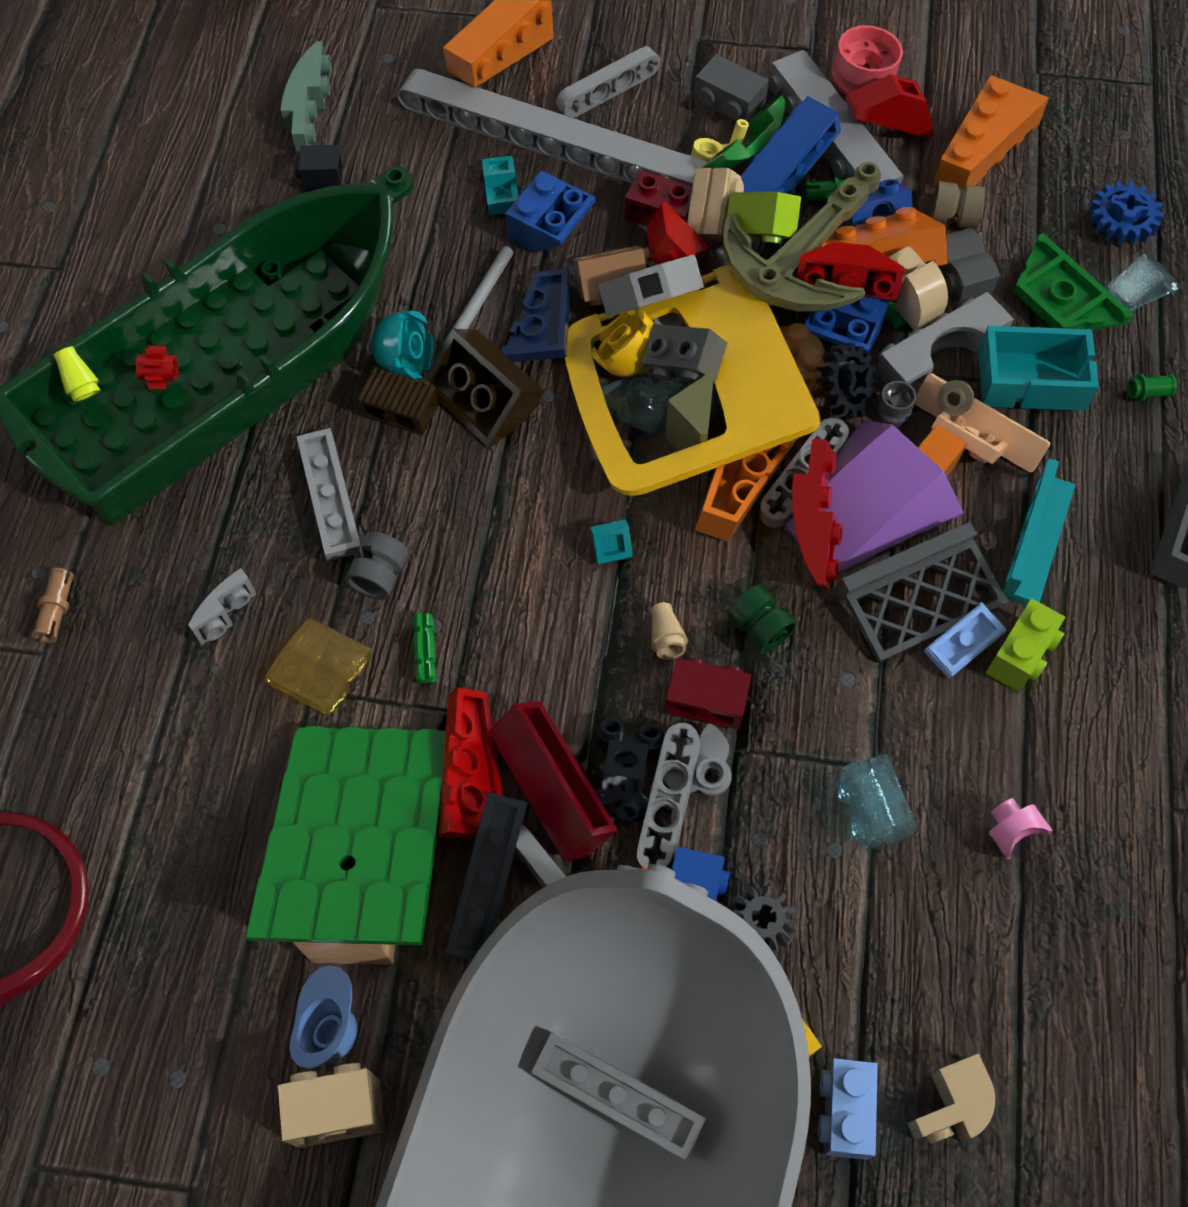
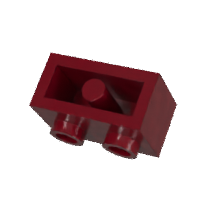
[625,170,693,226]
[665,658,752,730]

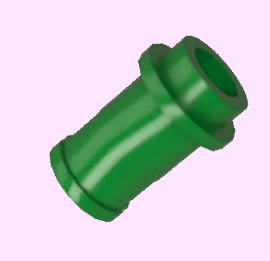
[805,177,845,203]
[1127,374,1177,401]

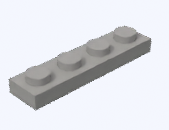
[296,428,361,562]
[531,1032,707,1161]

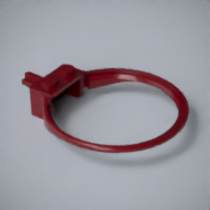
[0,812,89,1013]

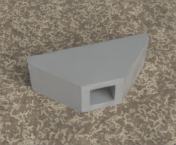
[597,254,704,317]

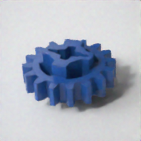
[1088,181,1164,246]

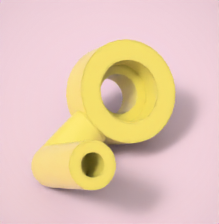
[691,119,749,162]

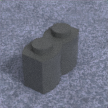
[930,228,1000,302]

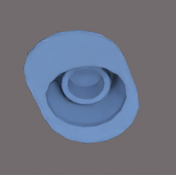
[289,965,358,1069]

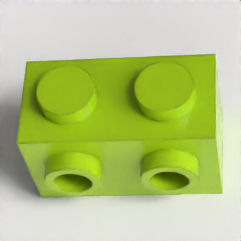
[727,192,801,244]
[986,598,1065,692]

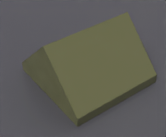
[665,374,714,451]

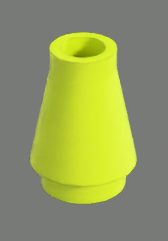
[53,346,100,402]

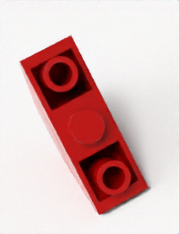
[845,74,934,139]
[796,242,904,300]

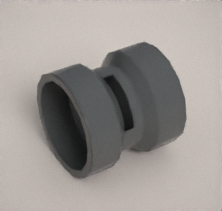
[876,380,917,428]

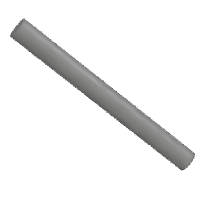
[442,246,513,346]

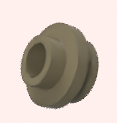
[938,380,974,416]

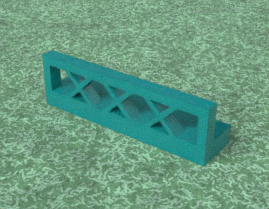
[1002,458,1076,606]

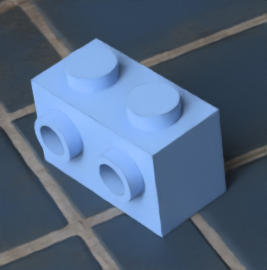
[818,1058,878,1160]

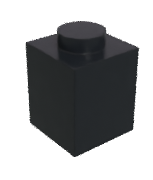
[294,145,344,192]

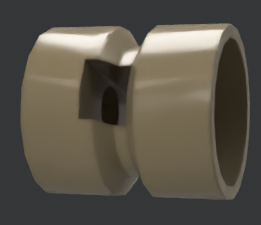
[930,181,985,230]

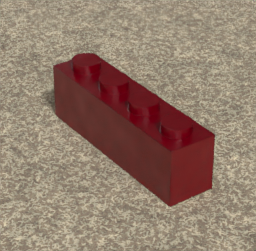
[488,701,618,862]

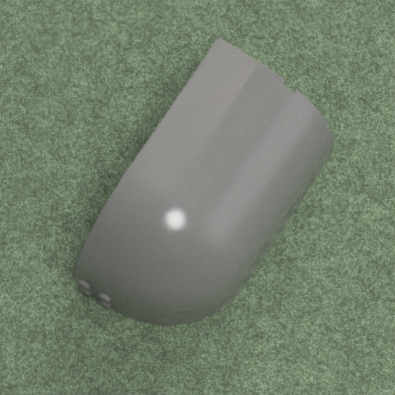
[375,864,811,1207]

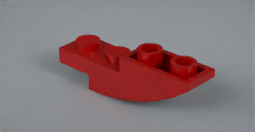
[792,439,843,591]

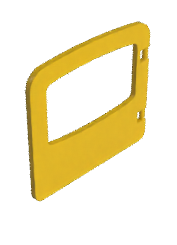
[565,264,820,496]

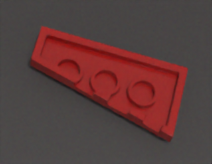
[438,687,503,840]

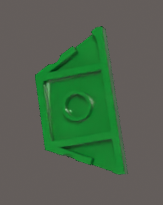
[1013,233,1134,330]

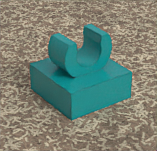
[590,519,633,565]

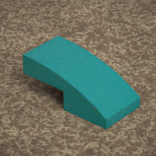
[482,156,519,215]

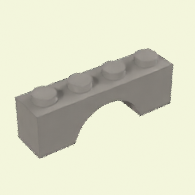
[875,292,1014,392]

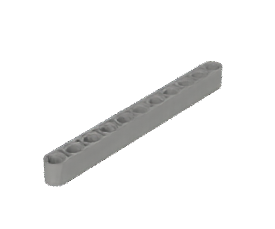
[397,69,707,187]

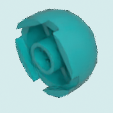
[370,311,434,379]

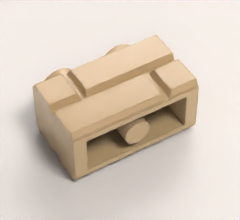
[687,168,744,242]

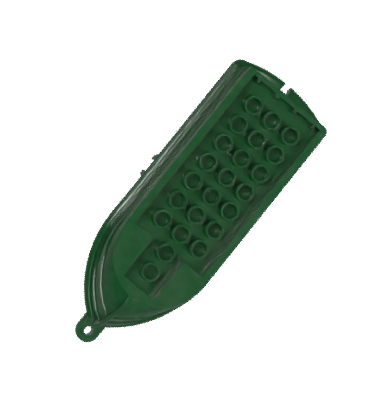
[0,167,414,526]

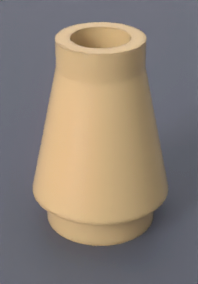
[650,602,688,660]

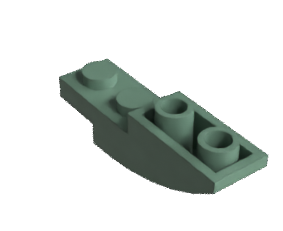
[281,41,332,157]

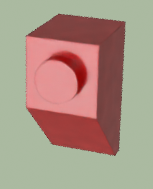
[646,201,710,265]

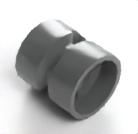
[345,532,409,600]

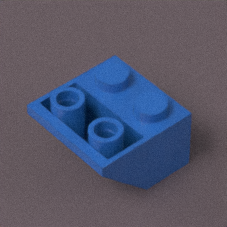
[505,171,596,253]
[802,297,890,354]

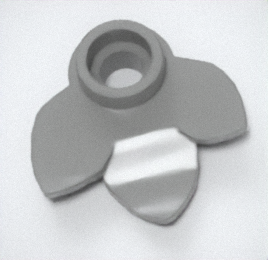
[663,724,732,796]

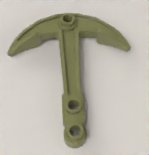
[723,162,881,312]

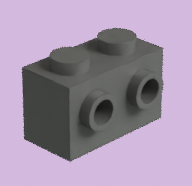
[694,54,769,122]
[641,324,728,384]

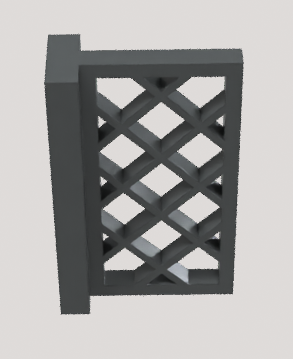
[834,522,1008,663]

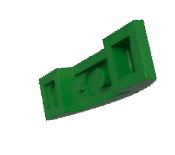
[702,95,785,169]

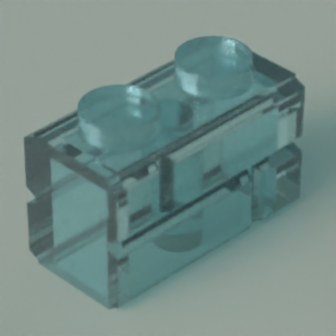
[836,754,917,850]

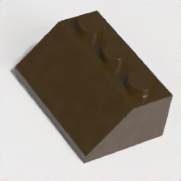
[424,328,545,447]

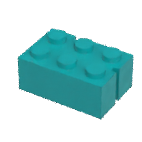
[978,326,1099,411]

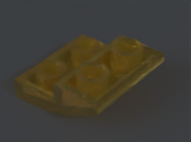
[265,617,372,715]

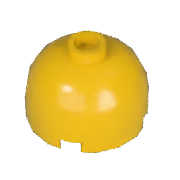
[592,308,654,377]

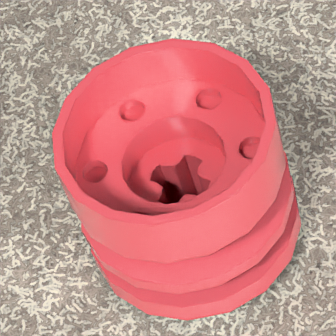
[828,26,903,105]

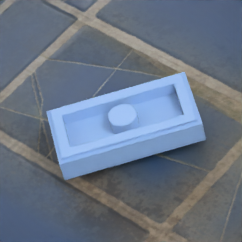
[924,602,1007,679]

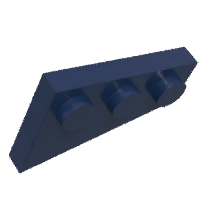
[500,268,571,362]

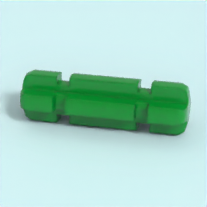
[413,613,436,685]

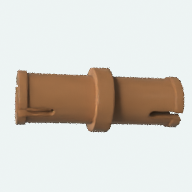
[32,568,74,643]

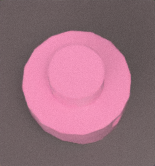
[989,798,1053,859]

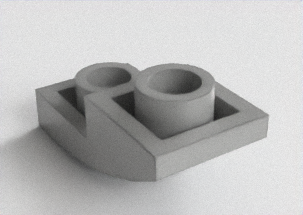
[188,568,257,645]

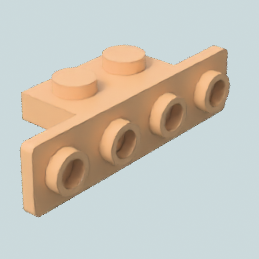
[915,373,1050,472]

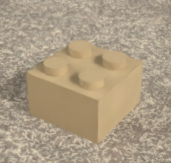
[278,1063,385,1148]

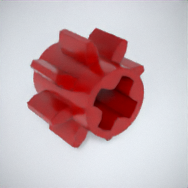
[136,346,178,390]

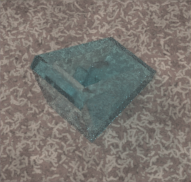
[1105,253,1180,311]

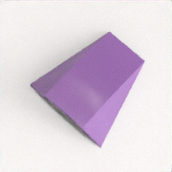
[784,420,964,575]

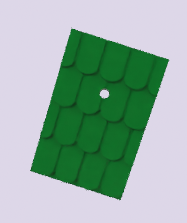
[246,726,446,965]

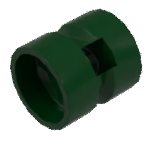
[726,584,798,655]

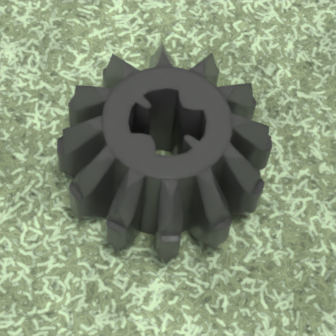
[731,885,798,955]

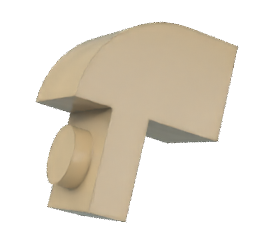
[889,246,948,330]
[907,1053,995,1144]

